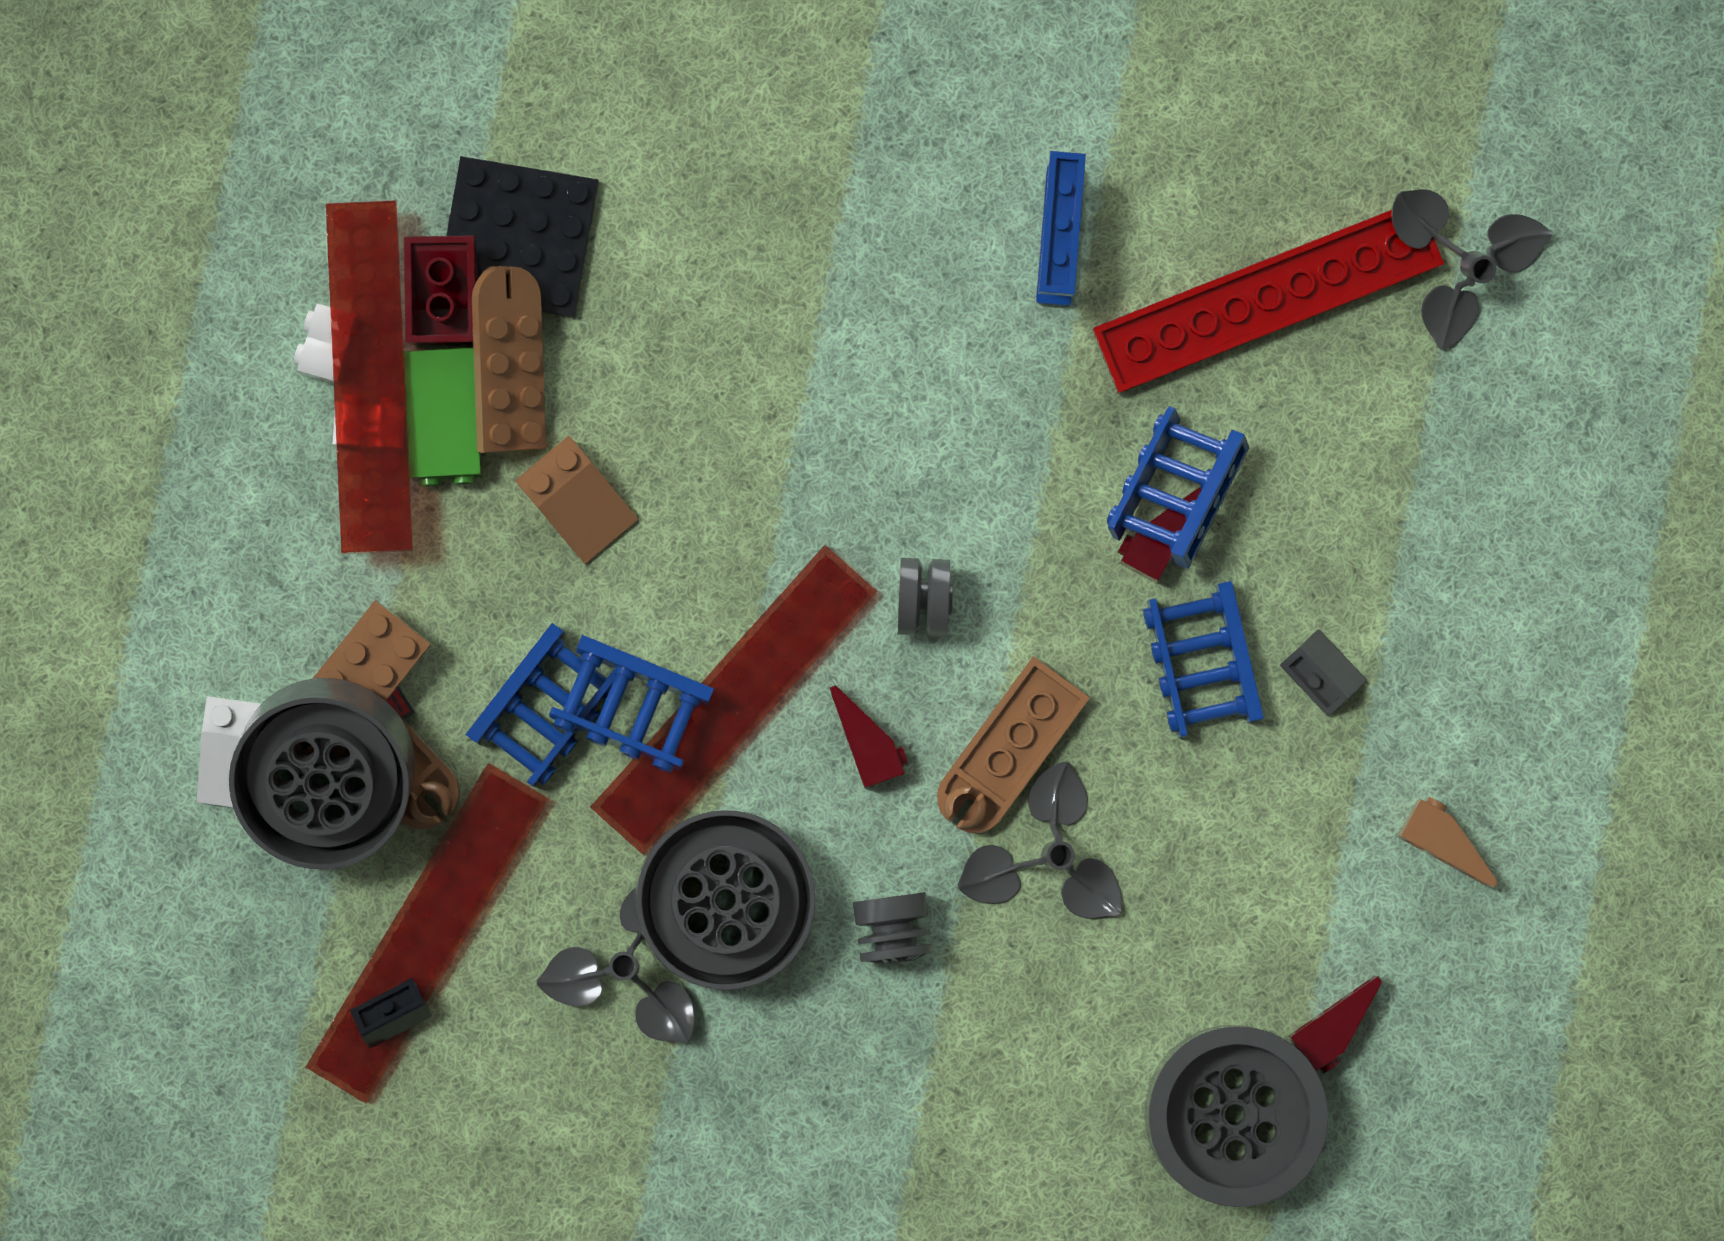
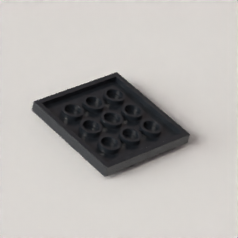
[446,156,599,318]

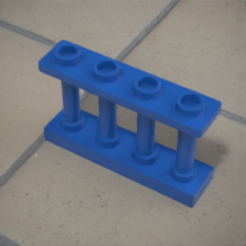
[1036,151,1086,306]
[1107,406,1250,569]
[1143,581,1264,738]
[465,623,616,787]
[549,635,714,773]

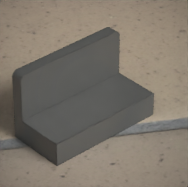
[1280,630,1366,717]

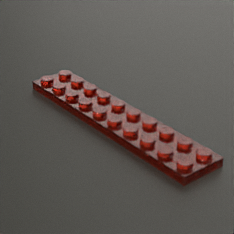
[326,200,413,555]
[590,545,877,854]
[305,763,549,1104]

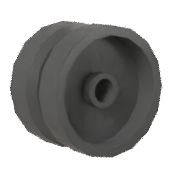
[897,558,953,637]

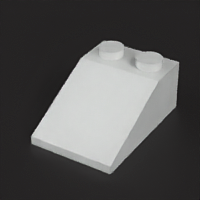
[197,696,261,807]

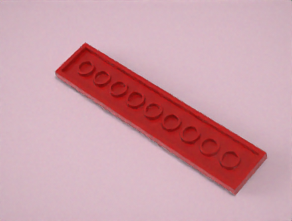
[1092,210,1444,394]

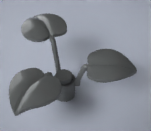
[1392,189,1552,349]
[958,762,1122,918]
[537,888,695,1043]

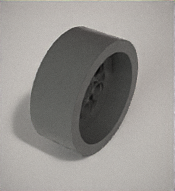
[229,678,416,870]
[634,810,815,990]
[1144,1025,1328,1207]

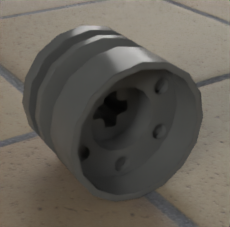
[853,892,933,965]

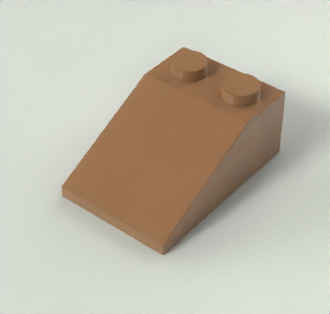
[515,436,639,564]

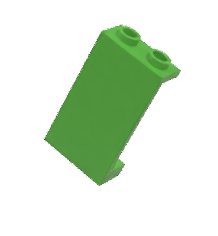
[404,348,483,487]

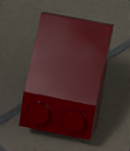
[404,235,478,345]

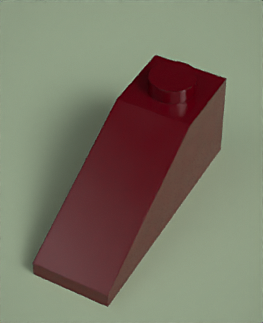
[1117,487,1202,583]
[829,685,909,789]
[1288,976,1382,1073]

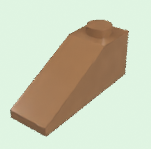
[1397,797,1498,888]

